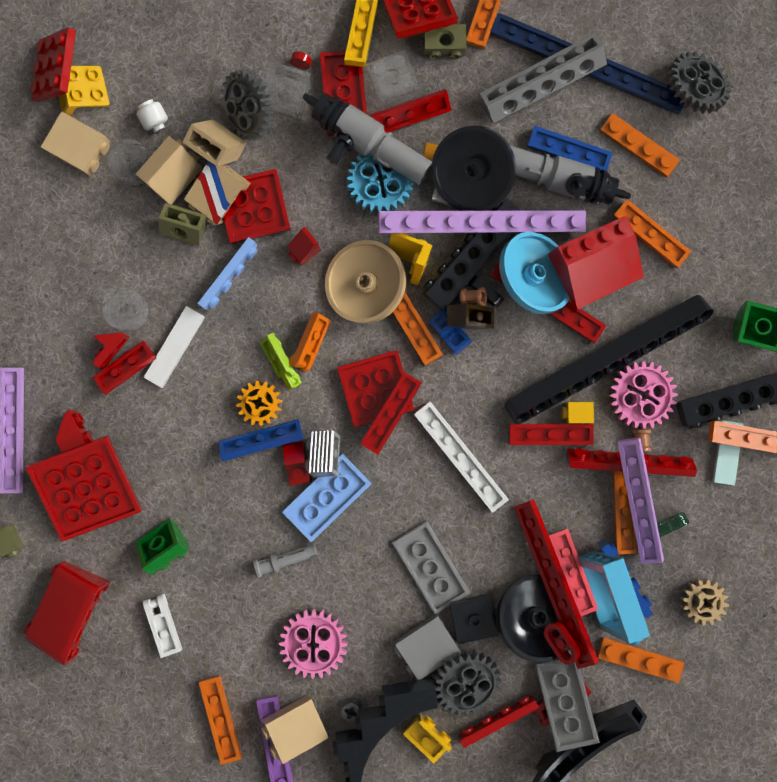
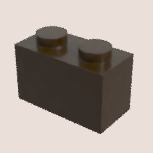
[447,304,494,330]

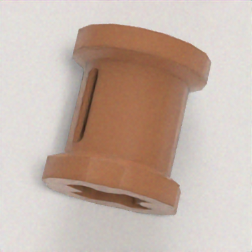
[460,287,487,306]
[632,430,652,451]

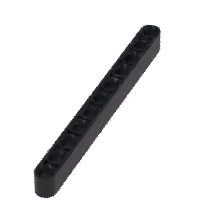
[504,295,714,424]

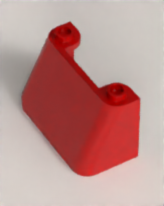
[24,561,110,666]

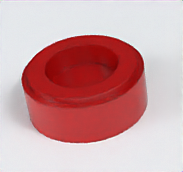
[290,51,312,70]

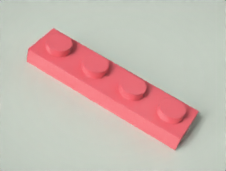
[549,529,599,616]

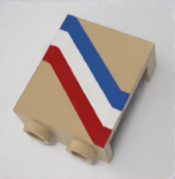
[184,161,251,225]

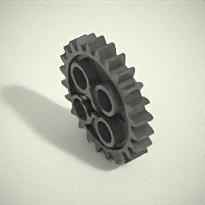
[667,51,732,114]
[220,69,274,141]
[433,650,502,716]

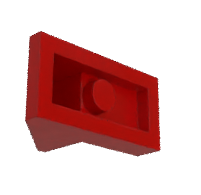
[92,332,130,369]
[283,441,311,486]

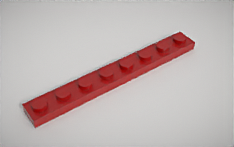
[514,499,599,669]

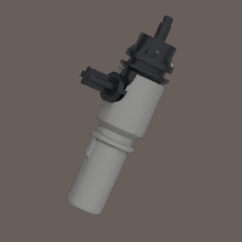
[302,93,432,185]
[510,145,631,205]

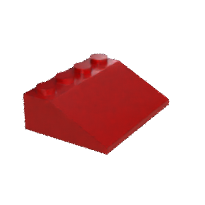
[547,216,644,310]

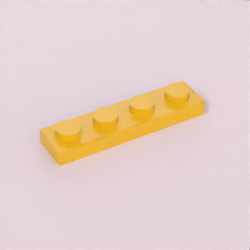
[344,0,379,67]

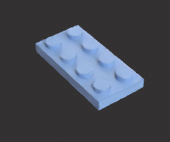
[282,454,372,542]

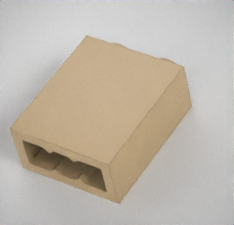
[41,111,110,176]
[182,119,247,167]
[136,136,203,205]
[261,695,328,764]

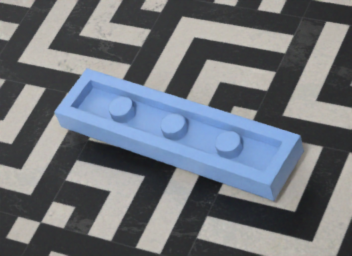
[197,237,258,311]

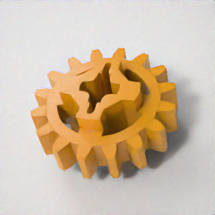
[236,381,283,426]

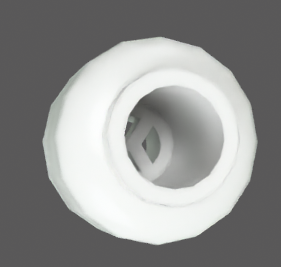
[136,99,168,133]

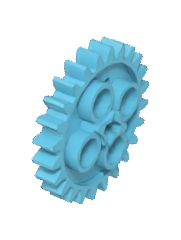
[347,155,414,214]

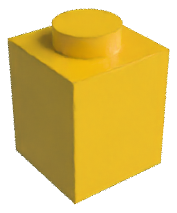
[561,402,594,423]

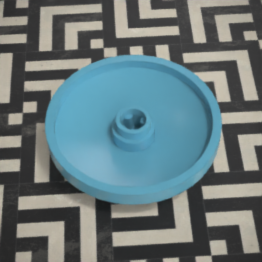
[499,232,570,314]

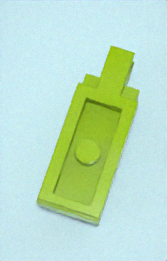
[260,333,302,390]

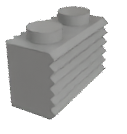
[305,430,340,477]

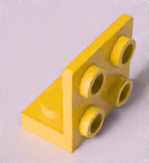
[59,66,110,115]
[388,233,433,285]

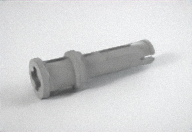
[253,544,318,578]

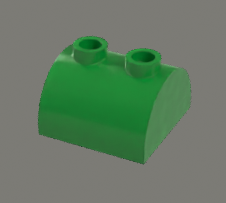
[732,301,777,353]
[135,518,189,575]

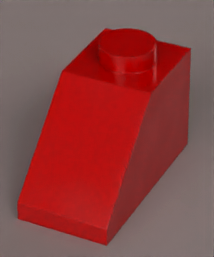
[287,227,321,266]

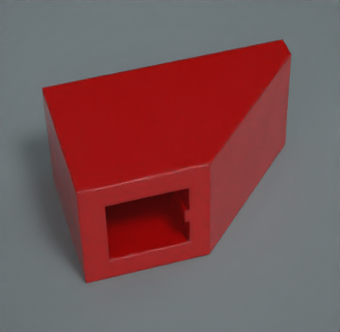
[56,410,93,452]

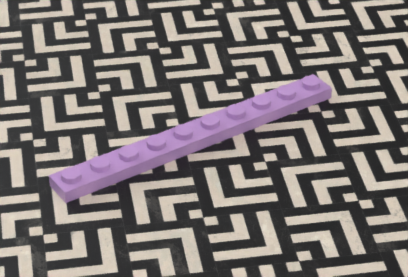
[378,211,586,233]

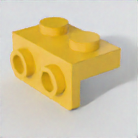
[403,713,452,764]

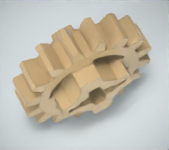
[680,578,729,626]

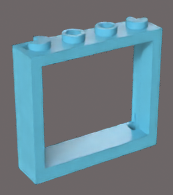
[578,551,650,645]

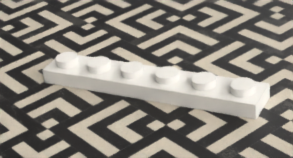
[414,402,509,513]

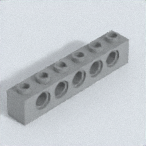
[480,33,607,123]

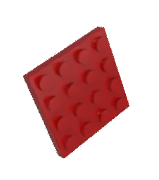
[26,435,142,542]

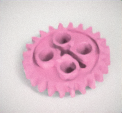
[608,361,678,429]
[279,608,348,679]

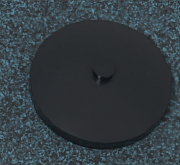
[432,125,516,211]
[497,575,569,662]

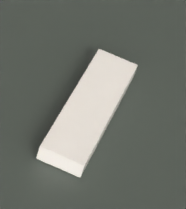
[144,306,205,388]

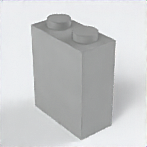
[394,614,461,680]

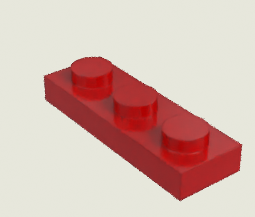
[93,340,156,395]

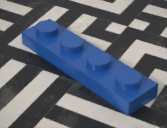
[527,126,613,171]
[219,419,304,461]
[597,539,653,618]

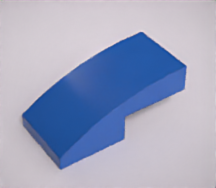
[428,309,472,355]

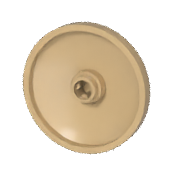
[325,240,406,324]

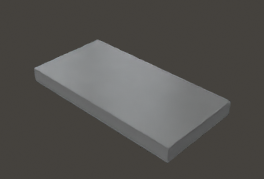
[391,521,470,615]
[535,659,600,752]

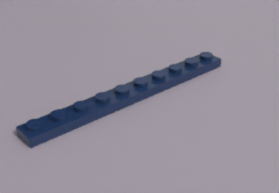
[490,13,685,114]

